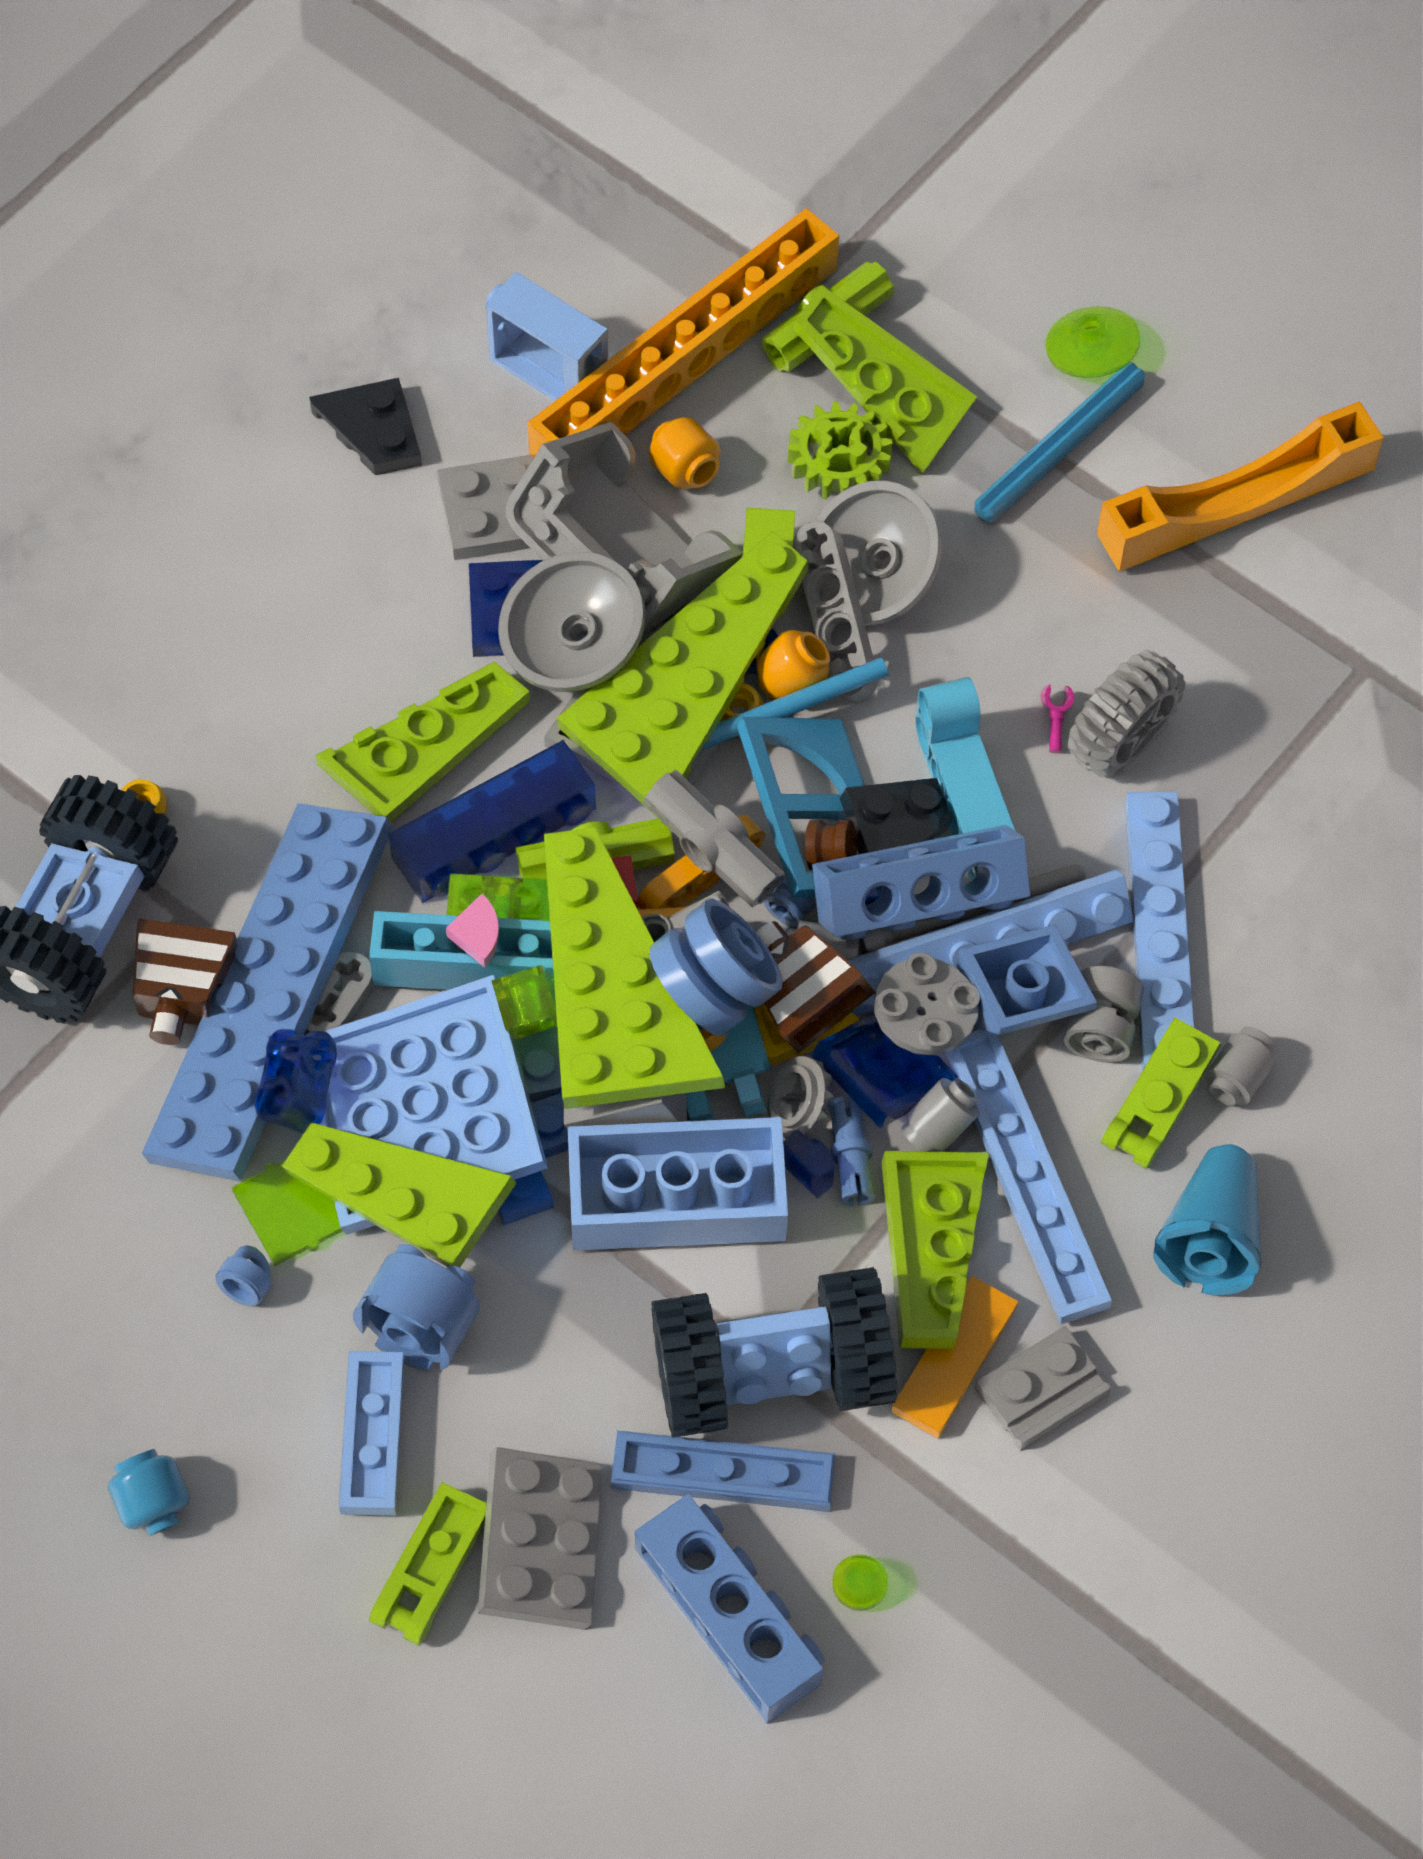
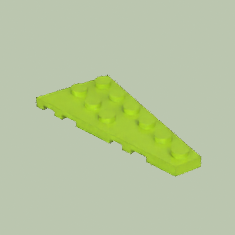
[556,531,808,820]
[544,827,725,1109]

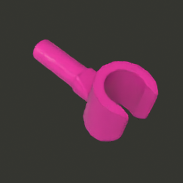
[1040,684,1074,753]

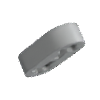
[304,952,374,1037]

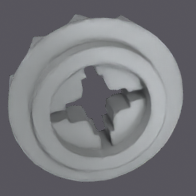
[768,1056,834,1141]

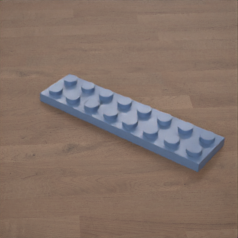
[142,803,393,1181]

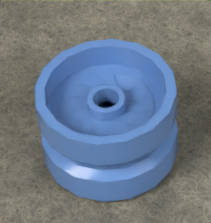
[649,898,783,1036]

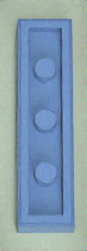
[611,1430,835,1512]

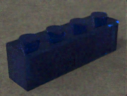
[388,739,596,903]

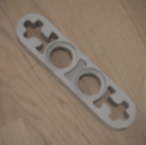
[794,521,878,703]

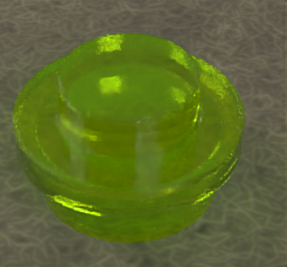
[832,1554,888,1611]

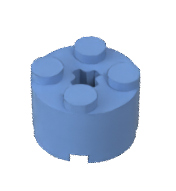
[353,1244,480,1371]

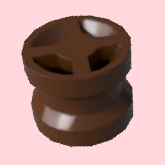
[805,820,857,871]

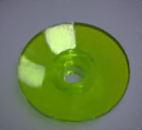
[1045,306,1140,378]

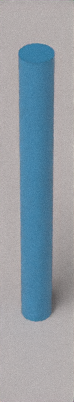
[702,657,889,750]

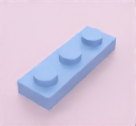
[339,1351,405,1516]

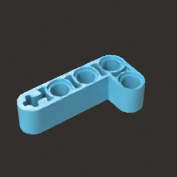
[915,677,1015,882]

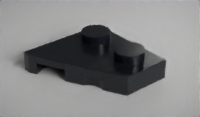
[309,377,422,475]
[840,778,952,855]

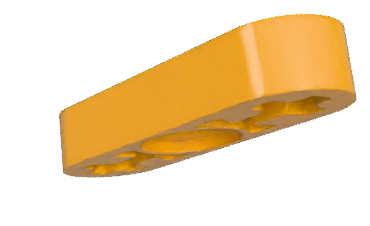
[638,814,765,909]

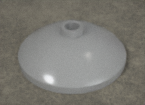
[811,480,942,625]
[498,552,646,692]

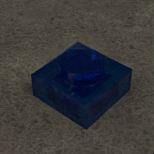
[783,1129,835,1199]

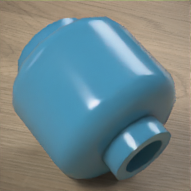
[108,1449,190,1536]

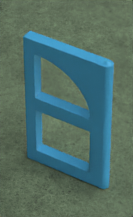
[737,717,881,898]

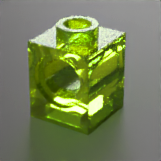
[491,965,557,1039]

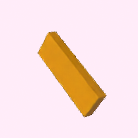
[891,1276,1019,1439]

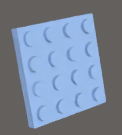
[298,975,548,1235]

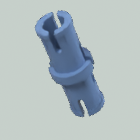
[828,1096,875,1207]

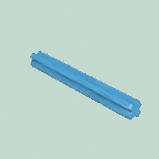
[974,362,1146,523]

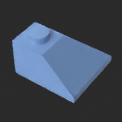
[957,925,1097,1035]

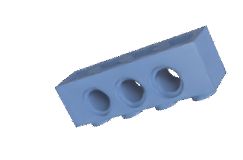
[812,825,1030,940]
[635,1493,825,1724]

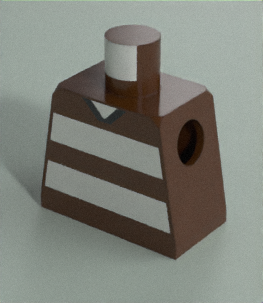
[133,918,238,1045]
[756,921,875,1054]

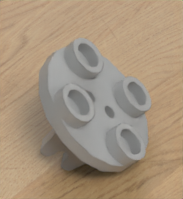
[874,952,980,1055]

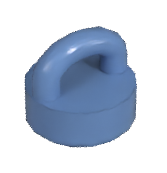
[215,1245,271,1306]

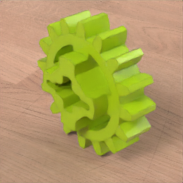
[787,401,893,499]

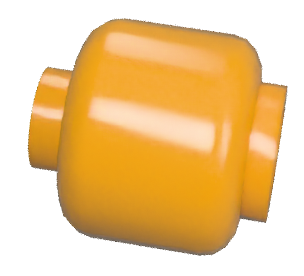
[649,417,721,489]
[756,630,830,699]

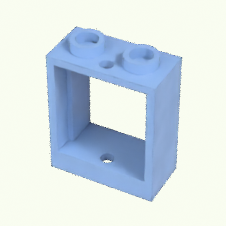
[485,272,608,401]

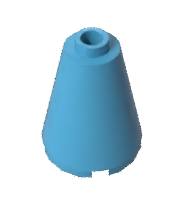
[1153,1144,1261,1295]

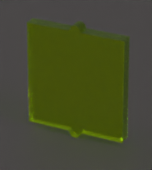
[231,1161,343,1267]

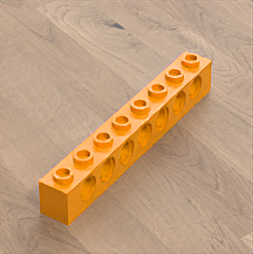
[527,208,839,458]

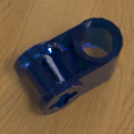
[255,1029,337,1134]

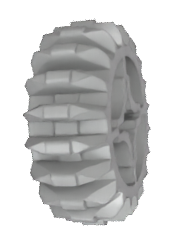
[1067,650,1186,778]

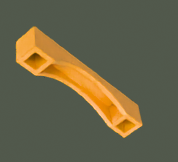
[1097,401,1384,572]

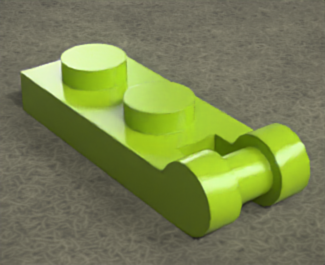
[1101,1017,1221,1170]
[369,1482,486,1646]

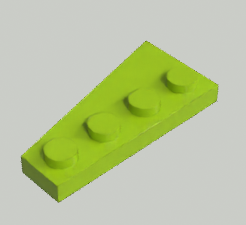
[792,285,977,474]
[315,661,530,823]
[282,1123,516,1268]
[881,1151,989,1349]

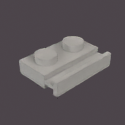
[975,1326,1111,1451]

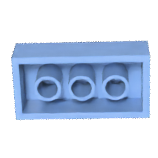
[568,1117,788,1251]

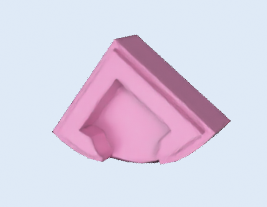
[446,894,499,968]

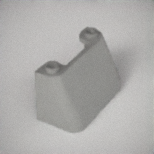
[506,421,743,634]

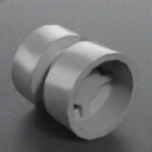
[1063,966,1144,1063]

